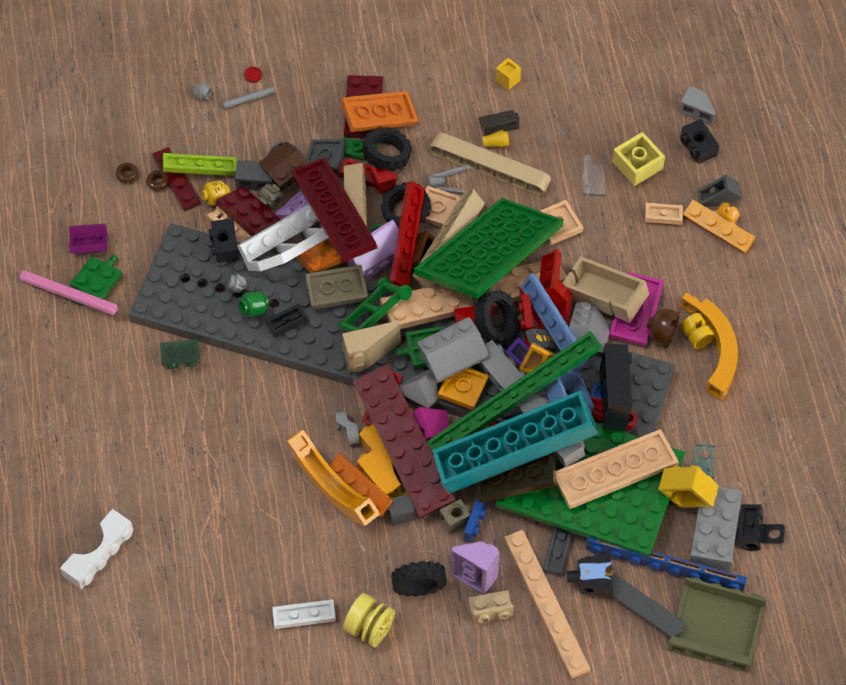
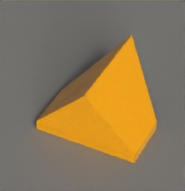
[519,342,556,373]

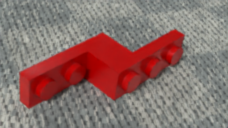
[539,249,572,327]

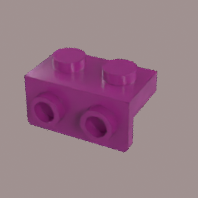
[69,223,108,254]

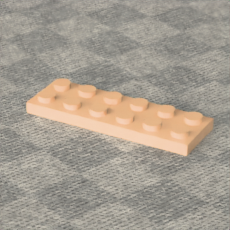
[556,429,679,509]

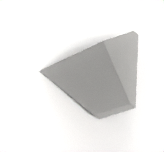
[399,369,438,408]

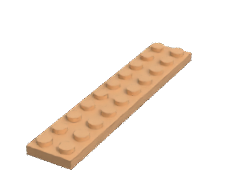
[380,261,567,329]

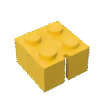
[658,465,719,508]

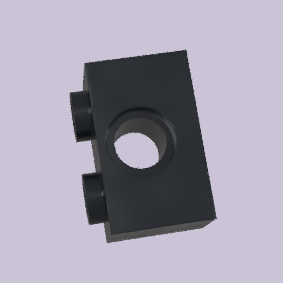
[680,119,719,164]
[208,218,239,263]

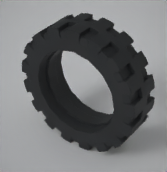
[362,127,412,172]
[381,182,432,229]
[473,291,519,343]
[391,561,447,597]

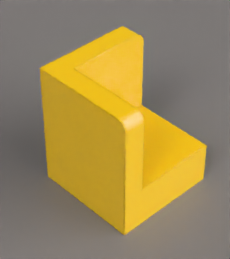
[495,58,521,91]

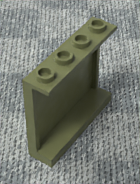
[667,577,767,673]

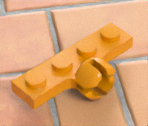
[683,200,756,254]

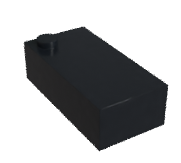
[599,343,632,431]

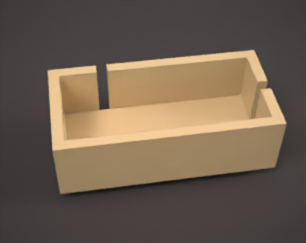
[563,256,649,323]

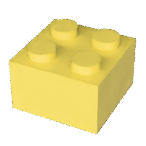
[612,132,665,186]

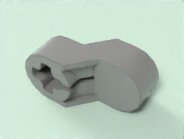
[334,410,360,445]

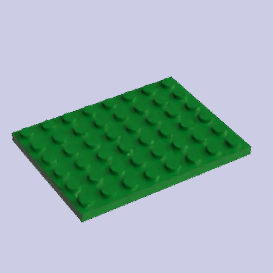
[496,423,686,557]

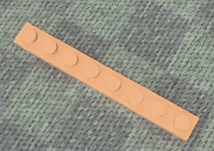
[504,530,590,679]

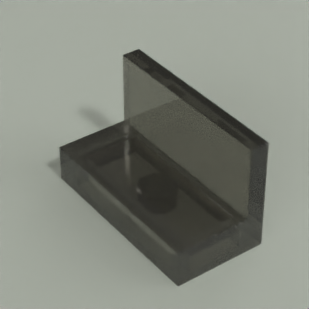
[478,110,520,136]

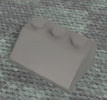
[569,302,611,352]
[417,317,490,383]

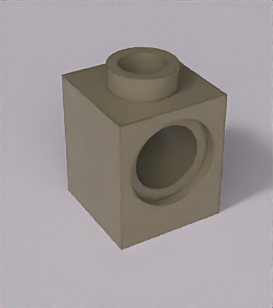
[439,499,471,534]

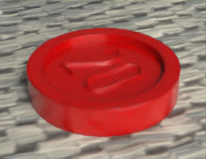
[244,66,262,83]

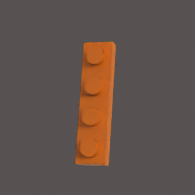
[330,453,393,516]

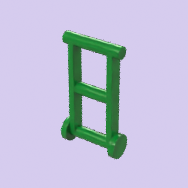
[338,277,412,332]

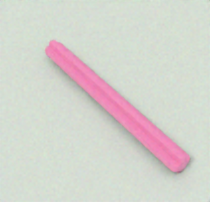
[19,270,118,315]

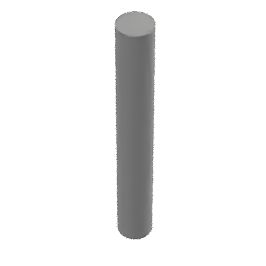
[222,86,275,109]

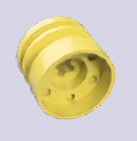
[343,593,395,647]

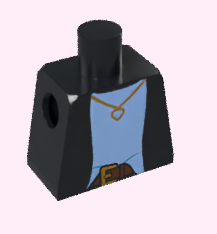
[567,553,613,597]

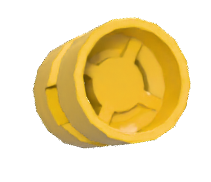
[680,313,715,350]

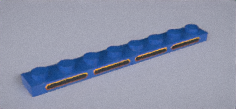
[586,537,747,592]

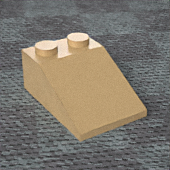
[342,321,401,373]

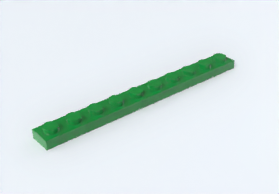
[427,331,603,452]

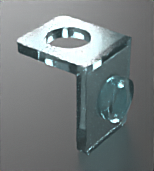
[693,444,715,479]

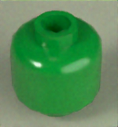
[239,290,269,318]

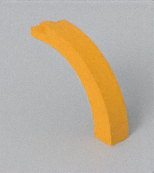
[680,293,738,401]
[286,429,380,526]

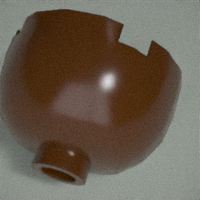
[647,309,680,348]

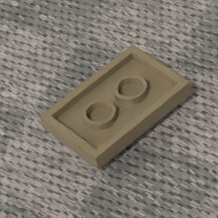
[305,265,368,310]

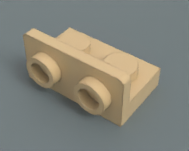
[468,590,514,623]

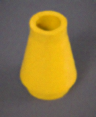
[483,130,510,148]

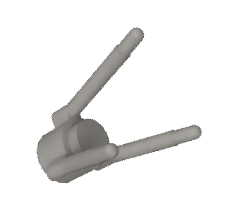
[429,165,470,194]

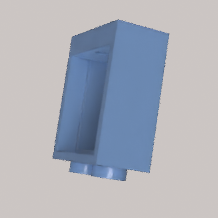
[544,370,594,411]

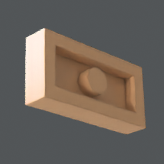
[645,203,683,225]

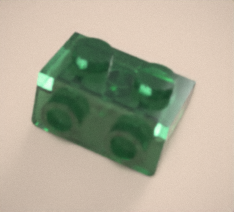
[160,339,201,369]

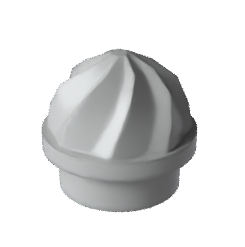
[193,82,211,100]
[228,274,247,293]

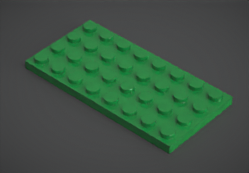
[414,198,564,299]

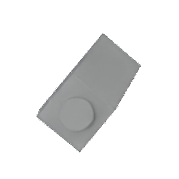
[679,86,716,125]

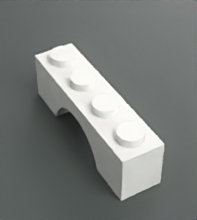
[60,509,133,589]

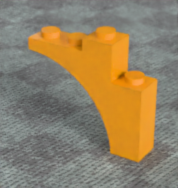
[357,408,413,498]

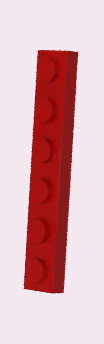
[390,181,425,287]

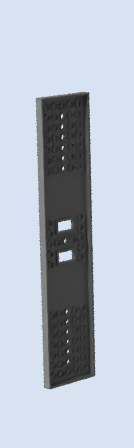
[128,223,675,437]

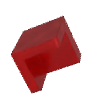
[371,166,396,194]

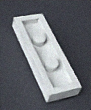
[272,599,336,629]

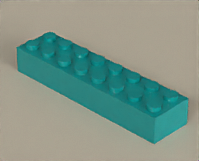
[432,390,598,493]

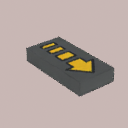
[525,329,557,351]

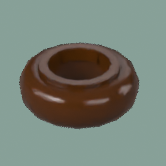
[116,162,138,183]
[146,170,168,191]

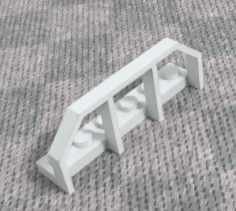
[237,204,328,271]

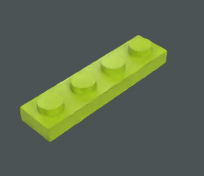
[163,153,237,176]

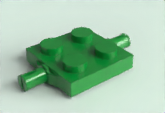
[69,254,123,306]
[395,326,444,369]

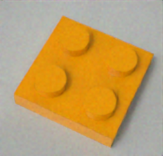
[438,368,489,410]

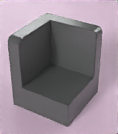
[387,494,415,526]

